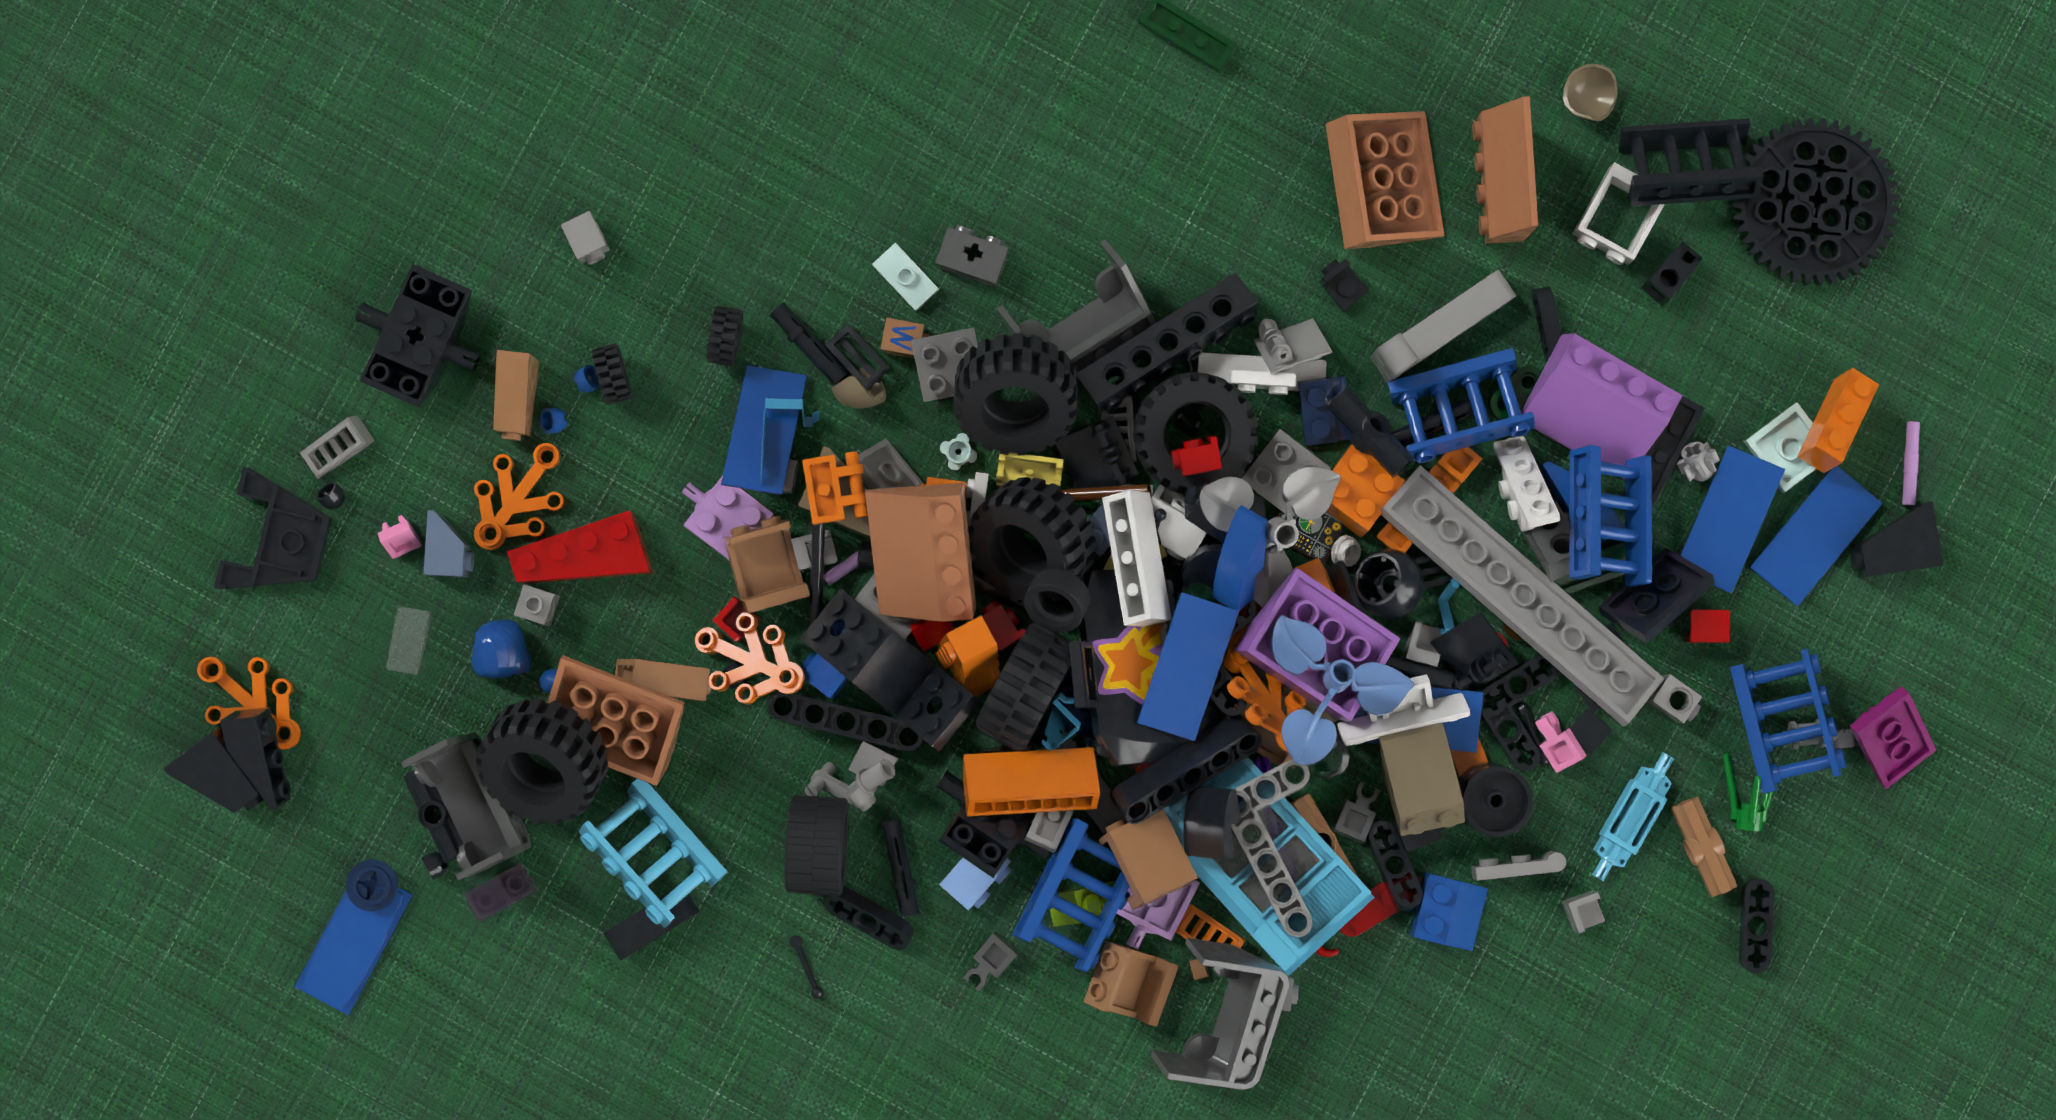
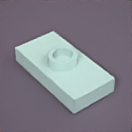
[872,243,939,312]

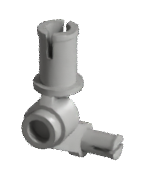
[805,759,895,812]

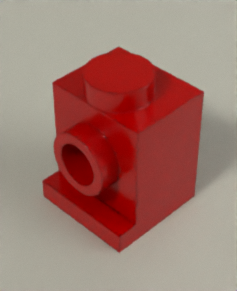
[1171,435,1222,476]
[982,600,1025,652]

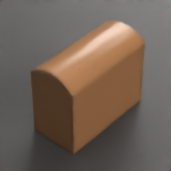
[1189,959,1209,980]

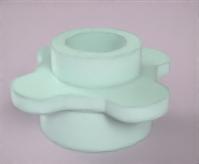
[940,433,977,471]

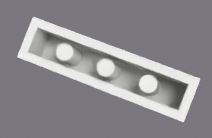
[1102,490,1172,627]

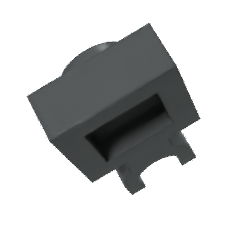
[1333,782,1380,844]
[963,931,1020,992]

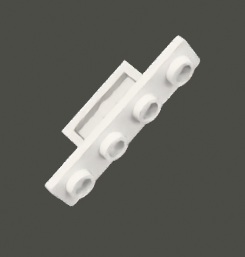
[1198,353,1327,395]
[1494,436,1560,532]
[1337,674,1470,746]

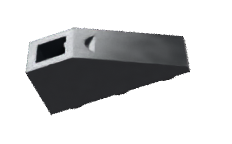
[220,707,291,810]

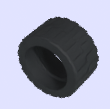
[784,795,849,896]

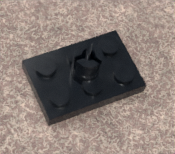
[1599,548,1715,643]

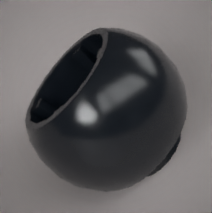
[1354,549,1425,619]

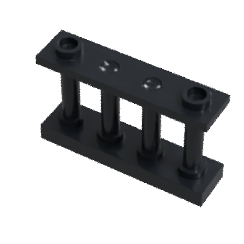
[1618,118,1764,206]

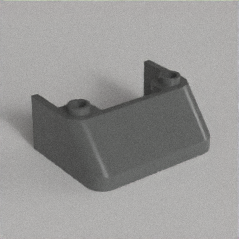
[997,239,1156,373]
[401,733,531,881]
[1151,938,1289,1090]

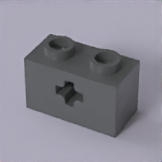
[935,225,1009,288]

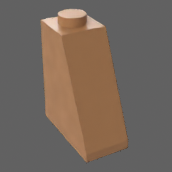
[493,350,540,441]
[615,659,711,701]

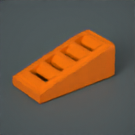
[1176,903,1245,948]

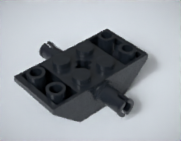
[355,264,481,407]
[936,745,1050,878]

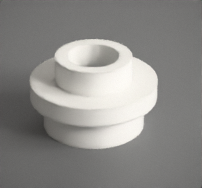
[1331,535,1361,566]

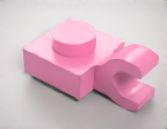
[1535,711,1586,773]

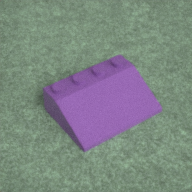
[1521,333,1683,480]
[1234,568,1400,721]

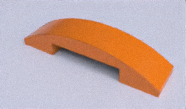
[1376,447,1483,552]

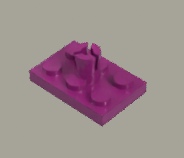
[1850,686,1936,789]

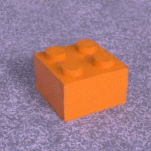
[1326,444,1405,538]

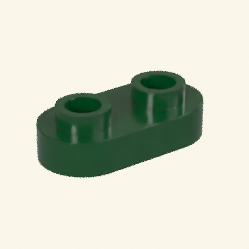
[1488,366,1542,420]

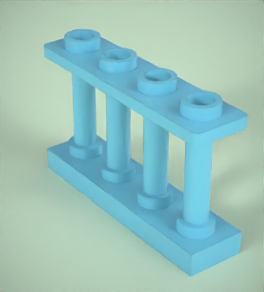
[579,778,727,928]

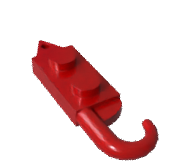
[1315,877,1422,957]

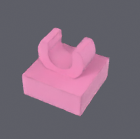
[378,515,422,559]

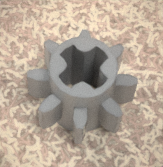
[1677,442,1720,481]

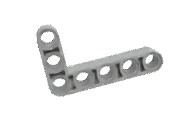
[1370,270,1517,383]
[1231,760,1313,937]

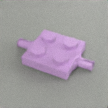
[682,476,774,562]
[1116,880,1200,950]

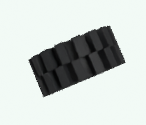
[706,305,744,367]
[592,343,633,405]

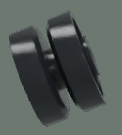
[1458,762,1533,837]

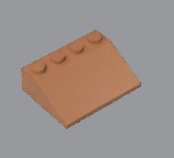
[1472,96,1538,244]
[1325,111,1445,249]
[865,483,976,621]
[547,655,685,786]

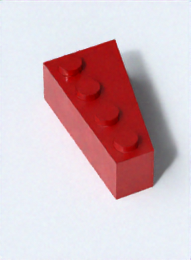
[507,510,654,584]

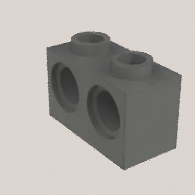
[1523,501,1569,582]

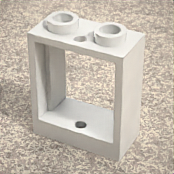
[1572,162,1665,265]

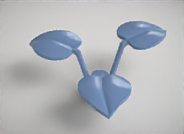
[1272,615,1414,765]

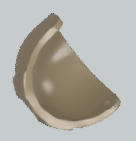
[1563,64,1617,121]
[831,365,886,409]

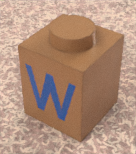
[880,318,930,359]

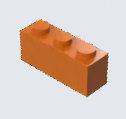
[1797,368,1879,473]

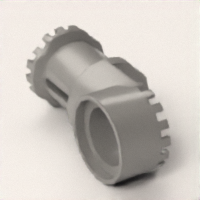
[1787,719,1855,750]

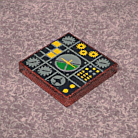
[1276,510,1345,565]

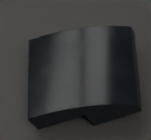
[1183,786,1241,860]

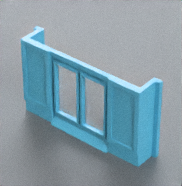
[1164,757,1374,976]

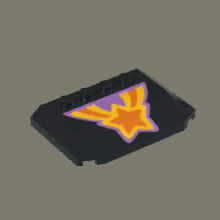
[1079,565,1218,766]

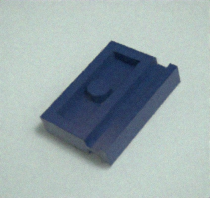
[1297,375,1351,446]

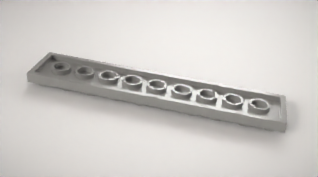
[1380,466,1664,727]

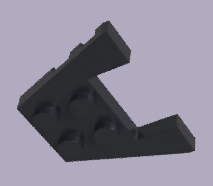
[214,466,332,590]

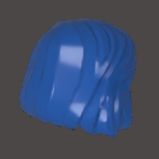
[471,620,532,679]

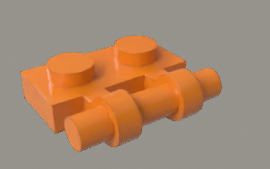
[802,451,868,525]

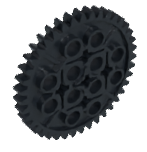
[1729,118,1900,286]

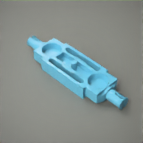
[1591,752,1674,882]

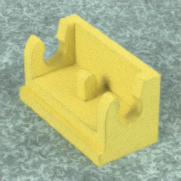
[996,452,1064,486]

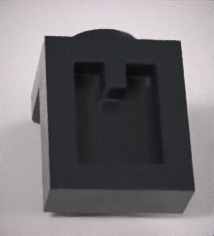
[1319,259,1369,312]

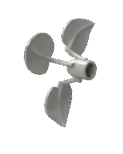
[1200,466,1341,608]

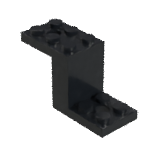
[800,588,981,752]

